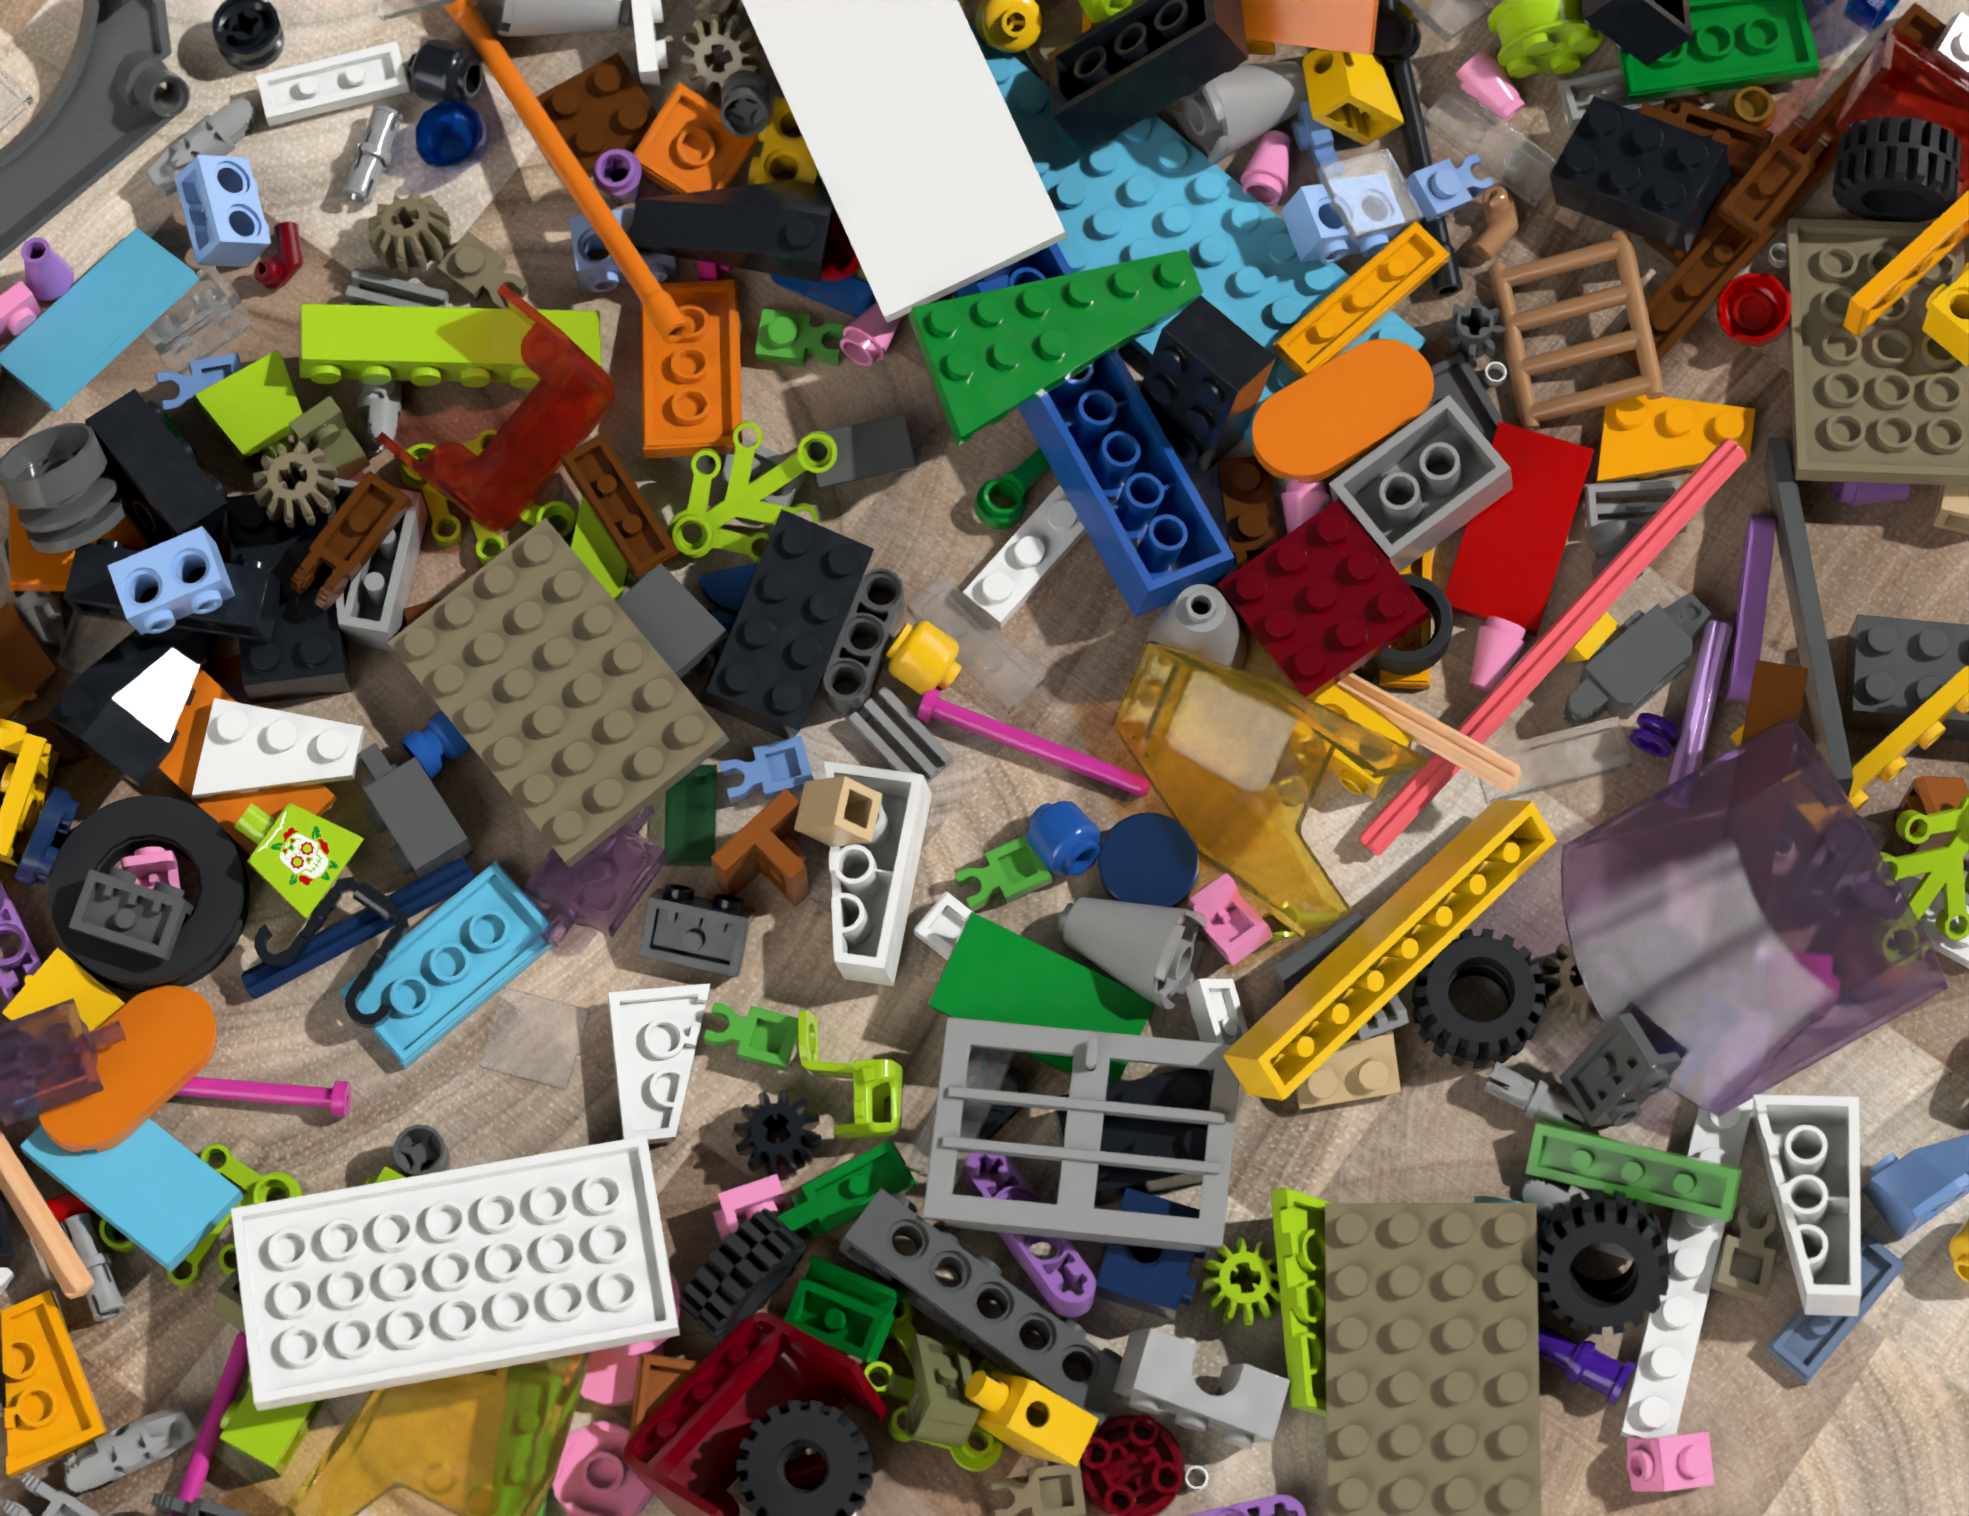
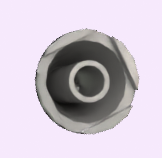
[497,0,631,37]
[1175,62,1309,164]
[1147,584,1247,695]
[1058,897,1207,1010]

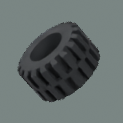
[1832,116,1962,222]
[1411,928,1546,1069]
[1537,1189,1670,1335]

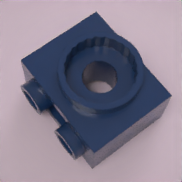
[1095,1187,1208,1321]

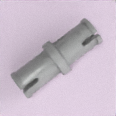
[341,105,403,205]
[1482,1062,1585,1131]
[60,1213,126,1322]

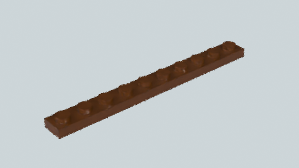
[1617,2,1946,372]

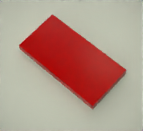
[1445,421,1594,637]

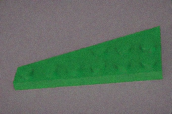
[908,249,1203,447]

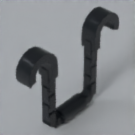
[254,876,409,1028]

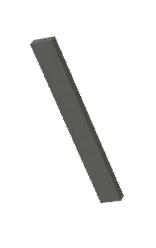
[1764,437,1854,806]

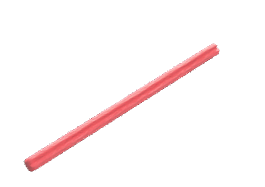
[1358,438,1746,856]

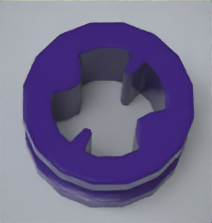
[1629,713,1681,757]

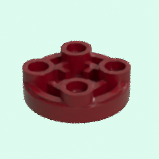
[1079,1414,1184,1516]

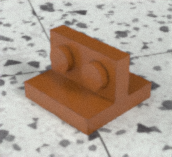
[711,788,810,907]

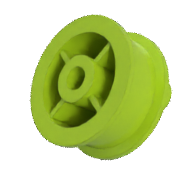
[1487,0,1603,78]

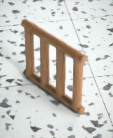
[1489,229,1665,431]

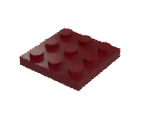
[1217,498,1430,705]

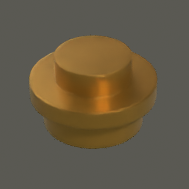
[1727,86,1776,130]

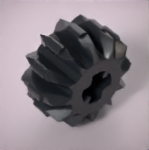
[734,1090,822,1177]

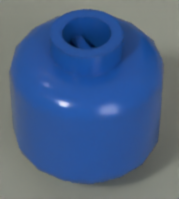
[1026,801,1101,876]

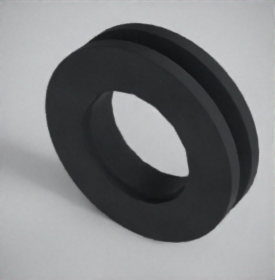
[49,795,250,993]

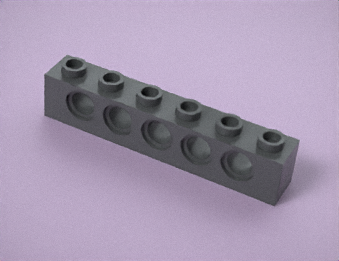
[838,1188,1123,1435]

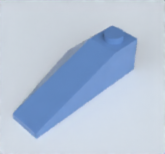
[1863,1134,1969,1240]

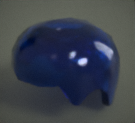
[415,100,489,173]

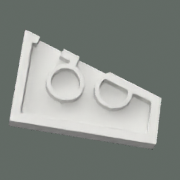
[192,698,365,799]
[608,983,711,1144]

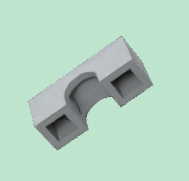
[1113,1328,1290,1449]

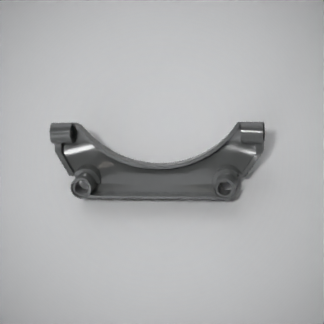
[0,0,190,261]

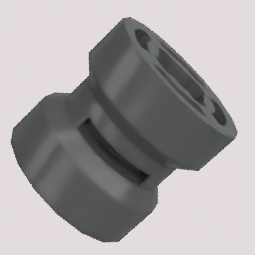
[720,71,769,137]
[1586,520,1644,579]
[393,1124,451,1178]

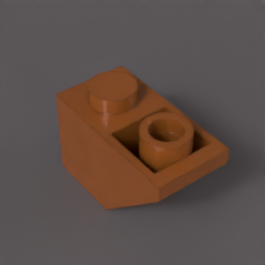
[1894,776,1968,853]

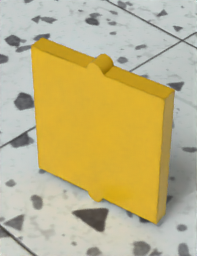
[1,947,126,1062]

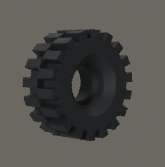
[678,1208,807,1342]
[736,1400,874,1516]

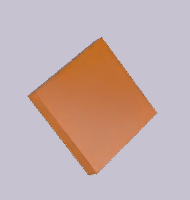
[634,82,759,194]

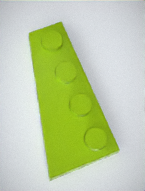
[1270,1188,1331,1417]

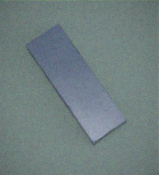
[1765,1231,1906,1385]

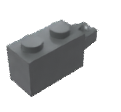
[358,743,473,879]

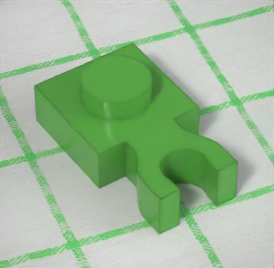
[755,308,844,367]
[954,835,1053,912]
[703,1002,798,1072]

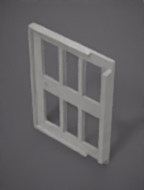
[923,1017,1239,1252]

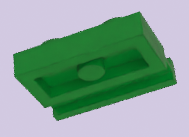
[784,1255,904,1363]

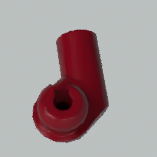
[254,221,304,289]

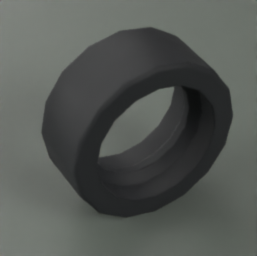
[1370,574,1454,675]

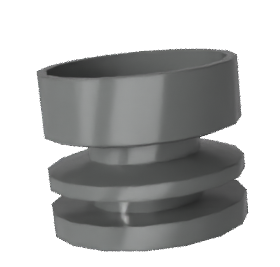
[0,423,129,553]

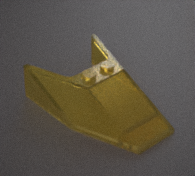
[1111,641,1429,939]
[285,1351,593,1516]

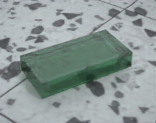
[664,765,718,867]

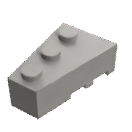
[328,478,428,652]

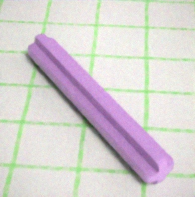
[1664,620,1733,811]

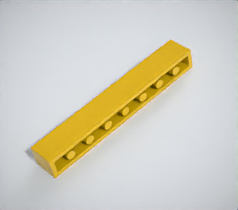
[1222,799,1557,1101]

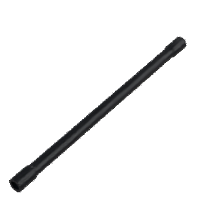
[1378,0,1463,297]

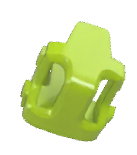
[798,1010,904,1139]

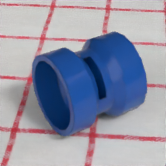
[400,710,471,779]

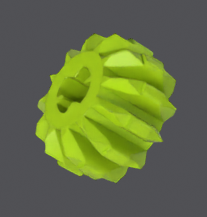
[1200,1238,1281,1328]

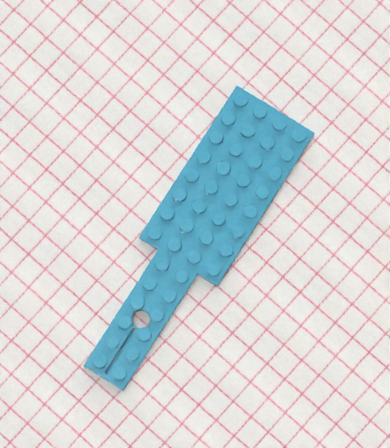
[965,16,1427,480]

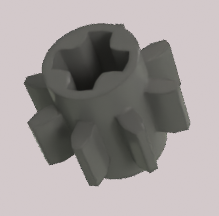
[1443,298,1505,364]

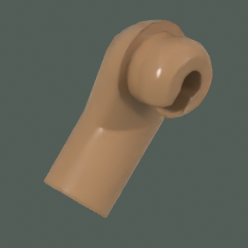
[1472,186,1519,261]

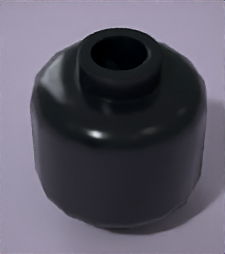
[407,39,483,107]

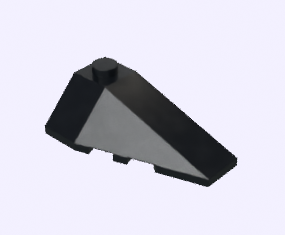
[629,180,836,283]
[46,628,219,787]

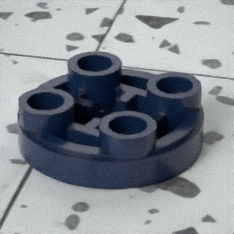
[14,786,80,886]
[1098,813,1200,908]

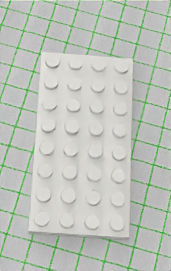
[231,1135,680,1411]

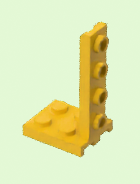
[1730,666,1969,837]
[0,718,60,867]

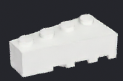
[824,761,932,986]
[1752,1095,1861,1316]

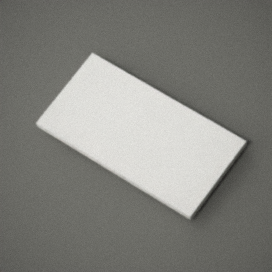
[742,0,1068,323]

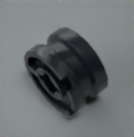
[212,0,285,71]

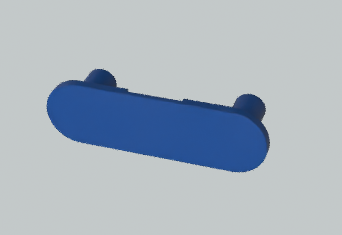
[770,274,877,318]

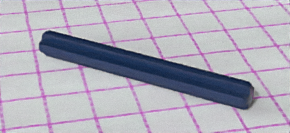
[241,858,475,999]

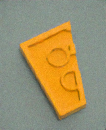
[1595,395,1756,484]
[0,1290,108,1478]

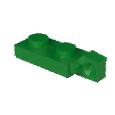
[777,1139,917,1239]

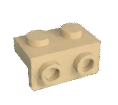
[1295,1017,1401,1109]

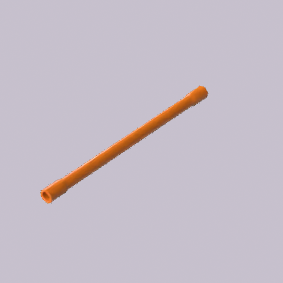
[441,0,690,344]

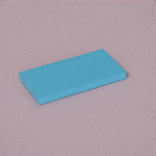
[0,227,199,413]
[339,861,563,1069]
[20,1119,244,1272]

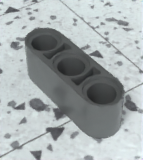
[823,568,905,717]

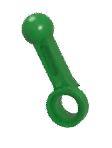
[974,448,1051,530]

